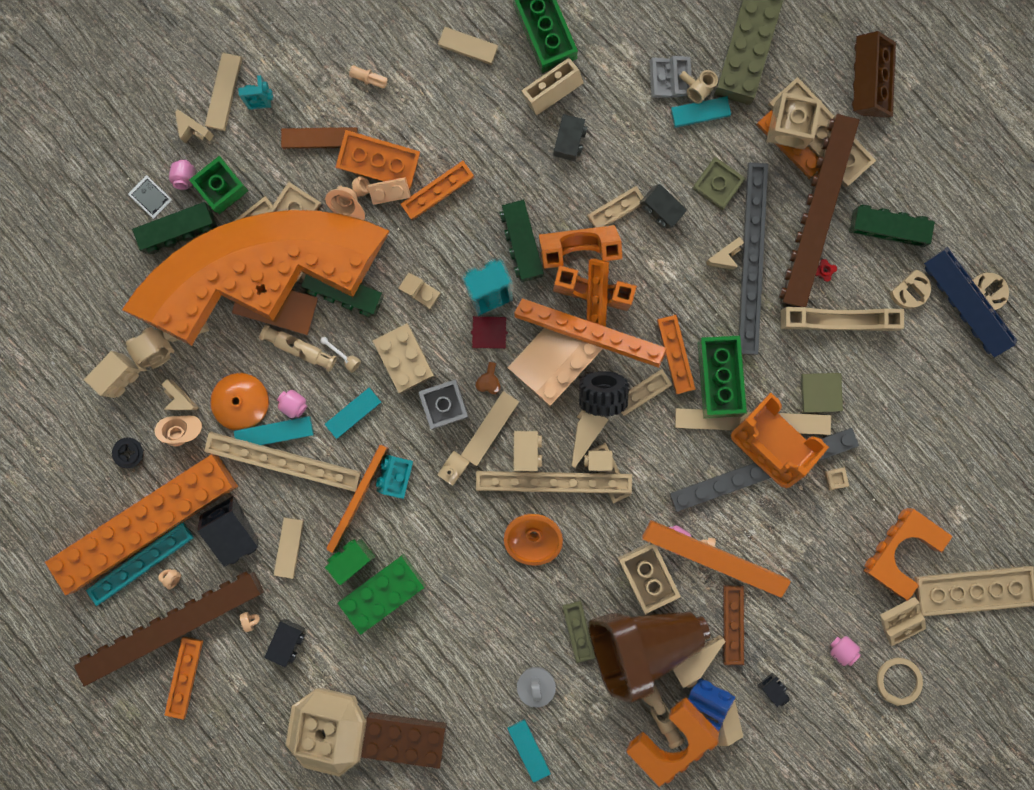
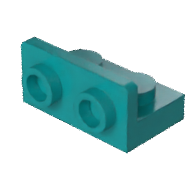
[238,75,273,110]
[376,454,413,499]

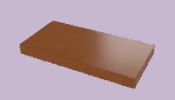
[232,290,319,335]

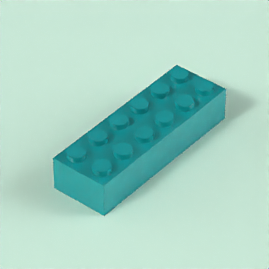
[463,259,513,316]

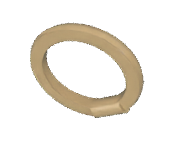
[876,658,923,706]

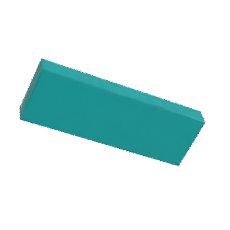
[671,96,731,128]
[324,387,382,439]
[507,719,551,783]

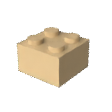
[84,351,140,398]
[514,431,542,471]

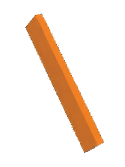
[326,445,389,553]

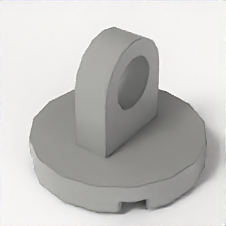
[517,667,556,707]

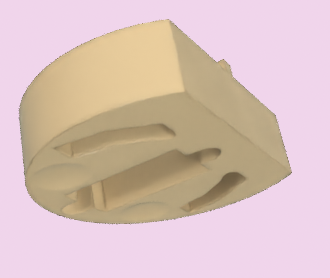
[889,270,931,309]
[972,273,1009,310]

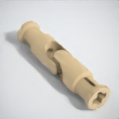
[259,324,337,372]
[643,684,685,749]

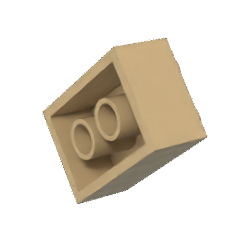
[373,323,435,394]
[617,542,681,614]

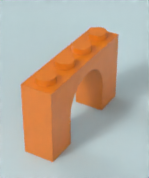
[539,225,623,269]
[553,265,637,311]
[863,508,953,601]
[626,697,719,787]

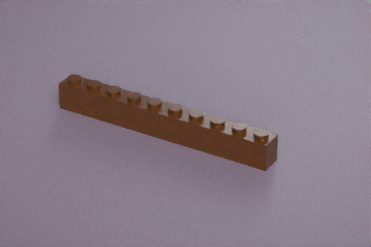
[779,114,860,307]
[74,571,264,687]

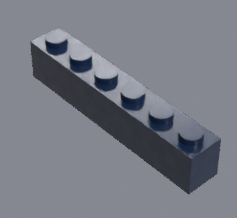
[924,247,1018,358]

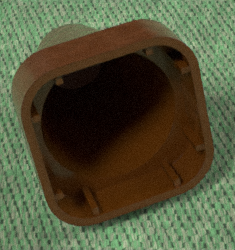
[588,612,710,703]

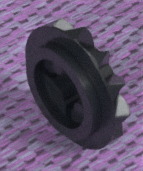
[112,437,144,468]

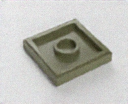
[692,157,746,210]
[801,373,843,413]

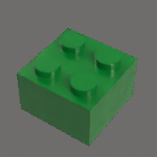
[189,156,249,215]
[325,539,376,586]

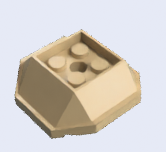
[286,688,366,777]

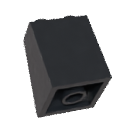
[197,496,258,567]

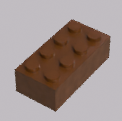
[361,712,447,769]

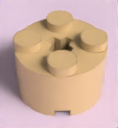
[126,327,174,371]

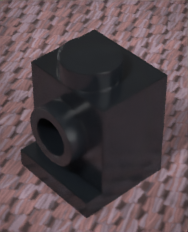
[758,672,790,707]

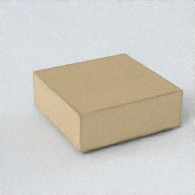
[824,467,849,490]

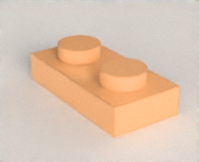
[368,177,411,205]

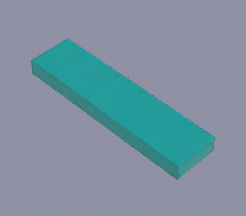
[234,416,314,445]

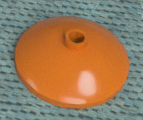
[211,373,269,430]
[504,514,563,566]

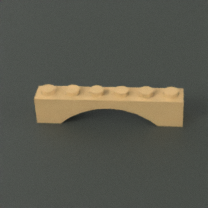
[781,307,904,331]

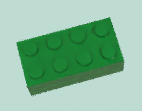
[513,0,578,73]
[697,336,747,419]
[337,554,426,635]

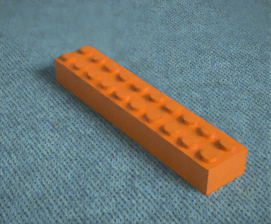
[45,454,238,596]

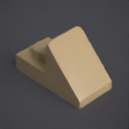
[175,109,214,143]
[705,237,744,270]
[398,273,441,310]
[161,379,199,411]

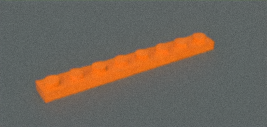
[514,298,667,368]

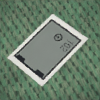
[128,175,172,219]

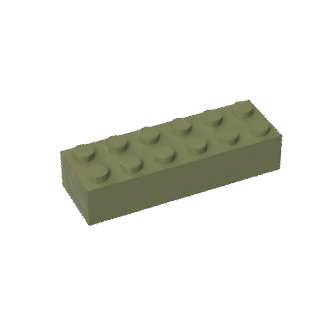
[714,0,783,105]

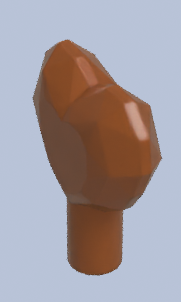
[475,362,500,394]

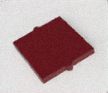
[471,316,508,349]

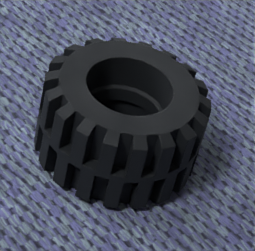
[579,371,629,417]

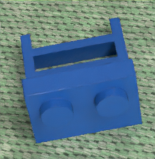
[688,678,736,731]

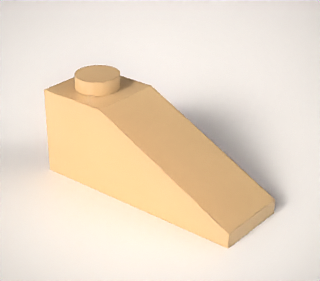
[571,410,608,468]
[673,635,725,688]

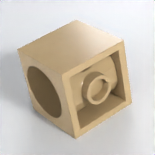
[766,92,822,150]

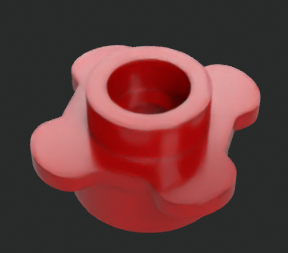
[816,259,837,282]

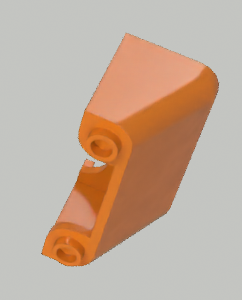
[731,393,829,488]

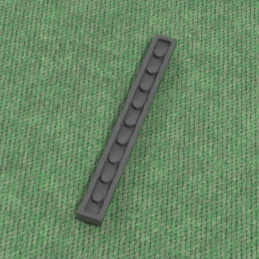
[738,162,768,355]
[669,428,859,512]

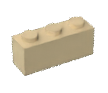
[521,58,583,116]

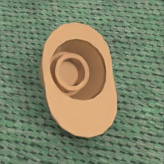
[325,185,365,220]
[155,415,202,447]

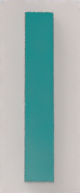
[85,522,194,606]

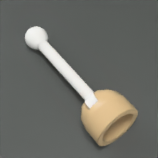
[320,337,361,373]

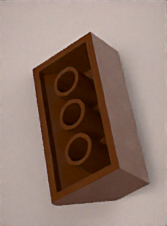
[852,31,896,118]

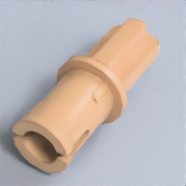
[349,65,388,88]

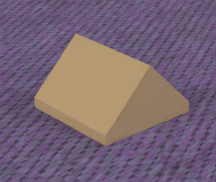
[699,700,743,746]

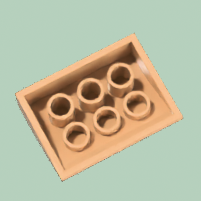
[508,328,603,407]

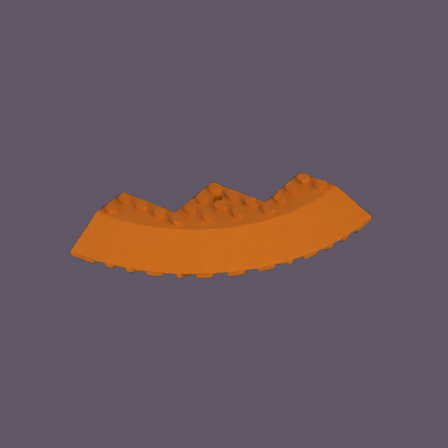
[122,210,390,346]

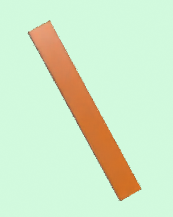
[642,520,791,598]

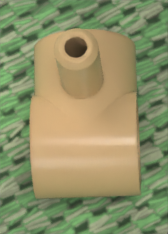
[679,70,718,104]
[437,451,470,486]

